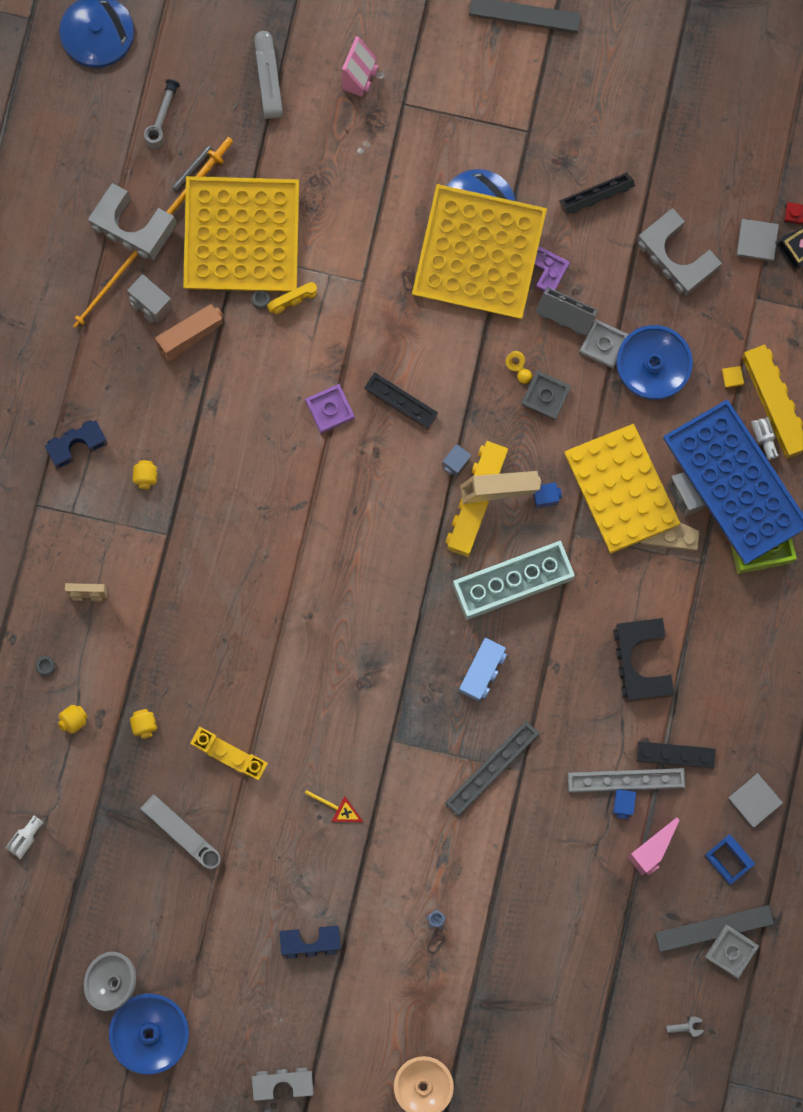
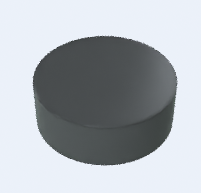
[252,291,271,309]
[35,656,55,676]

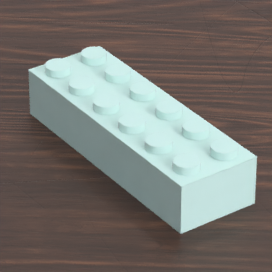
[452,540,575,620]

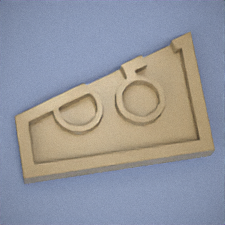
[640,522,699,551]

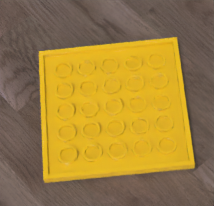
[183,176,299,292]
[412,184,547,319]

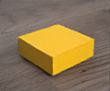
[721,366,744,388]

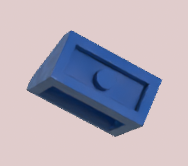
[704,834,755,885]

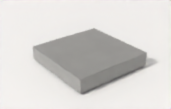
[736,219,779,262]
[579,319,629,369]
[728,773,783,828]
[705,924,759,979]

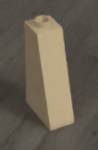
[460,471,541,504]

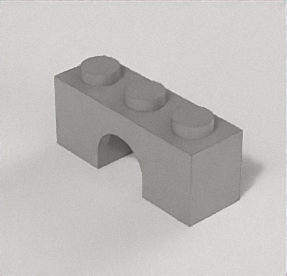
[252,1067,314,1101]

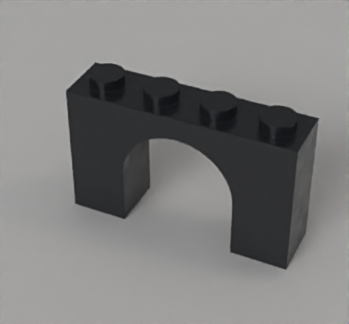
[613,618,674,702]

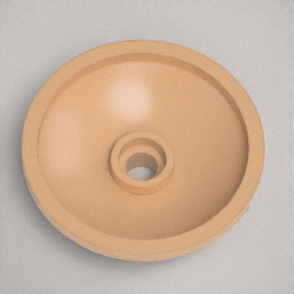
[394,1056,454,1112]

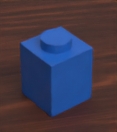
[533,482,562,508]
[612,789,636,820]

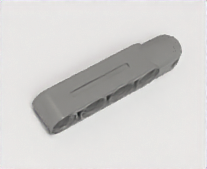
[254,31,283,120]
[140,794,221,869]

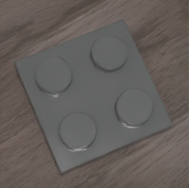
[521,370,571,421]

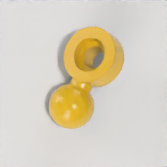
[505,351,532,384]

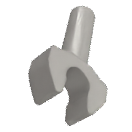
[666,1017,704,1037]

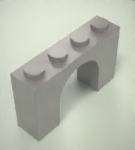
[88,183,178,260]
[637,208,722,296]

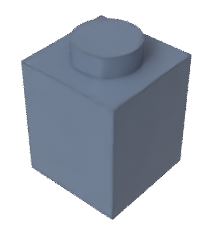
[442,444,471,477]

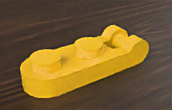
[267,282,317,314]

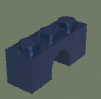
[45,420,108,469]
[279,926,341,959]

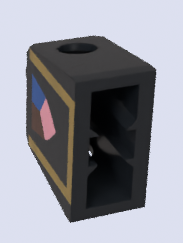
[775,228,803,271]

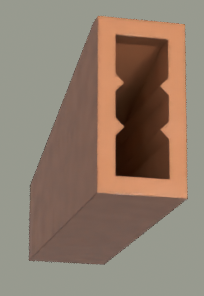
[155,304,223,363]

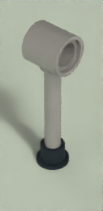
[144,79,180,150]

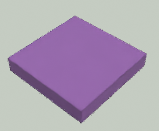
[305,384,355,434]

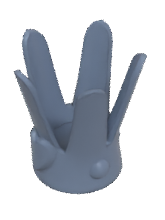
[426,910,446,930]

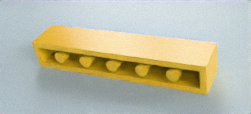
[742,344,803,459]
[445,441,508,557]

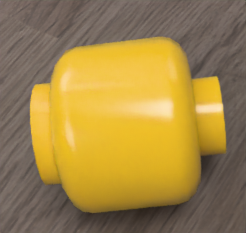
[132,460,158,489]
[58,705,87,734]
[130,709,157,739]

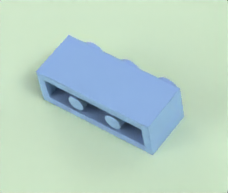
[459,638,507,701]

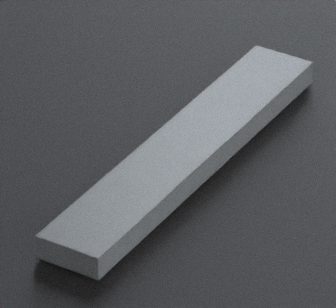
[567,768,685,793]

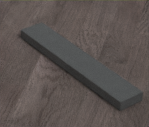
[469,0,581,33]
[445,721,540,817]
[655,905,774,952]

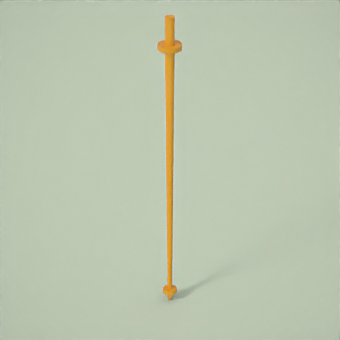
[73,137,233,328]

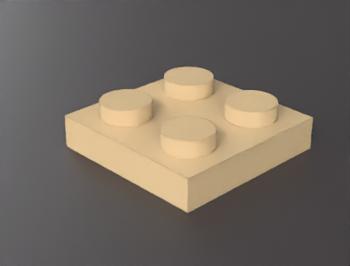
[65,583,107,602]

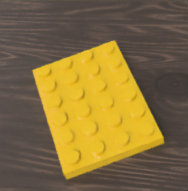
[564,424,681,554]

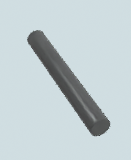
[172,146,213,192]

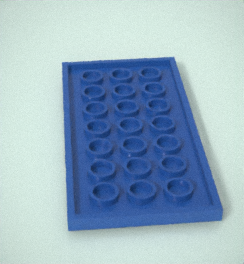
[662,399,803,565]

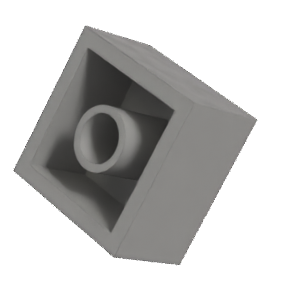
[127,274,173,325]

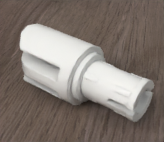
[751,417,779,460]
[5,815,44,859]

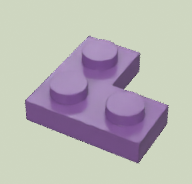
[534,246,570,291]

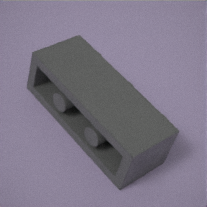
[535,287,598,335]

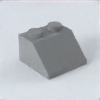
[667,472,706,518]

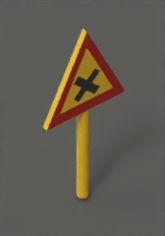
[305,791,364,822]

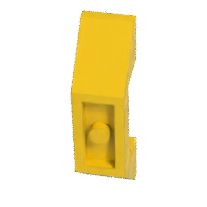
[190,726,268,781]

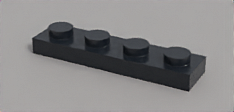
[559,173,635,214]
[364,372,438,430]
[636,741,716,769]

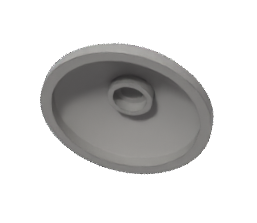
[84,952,136,1012]

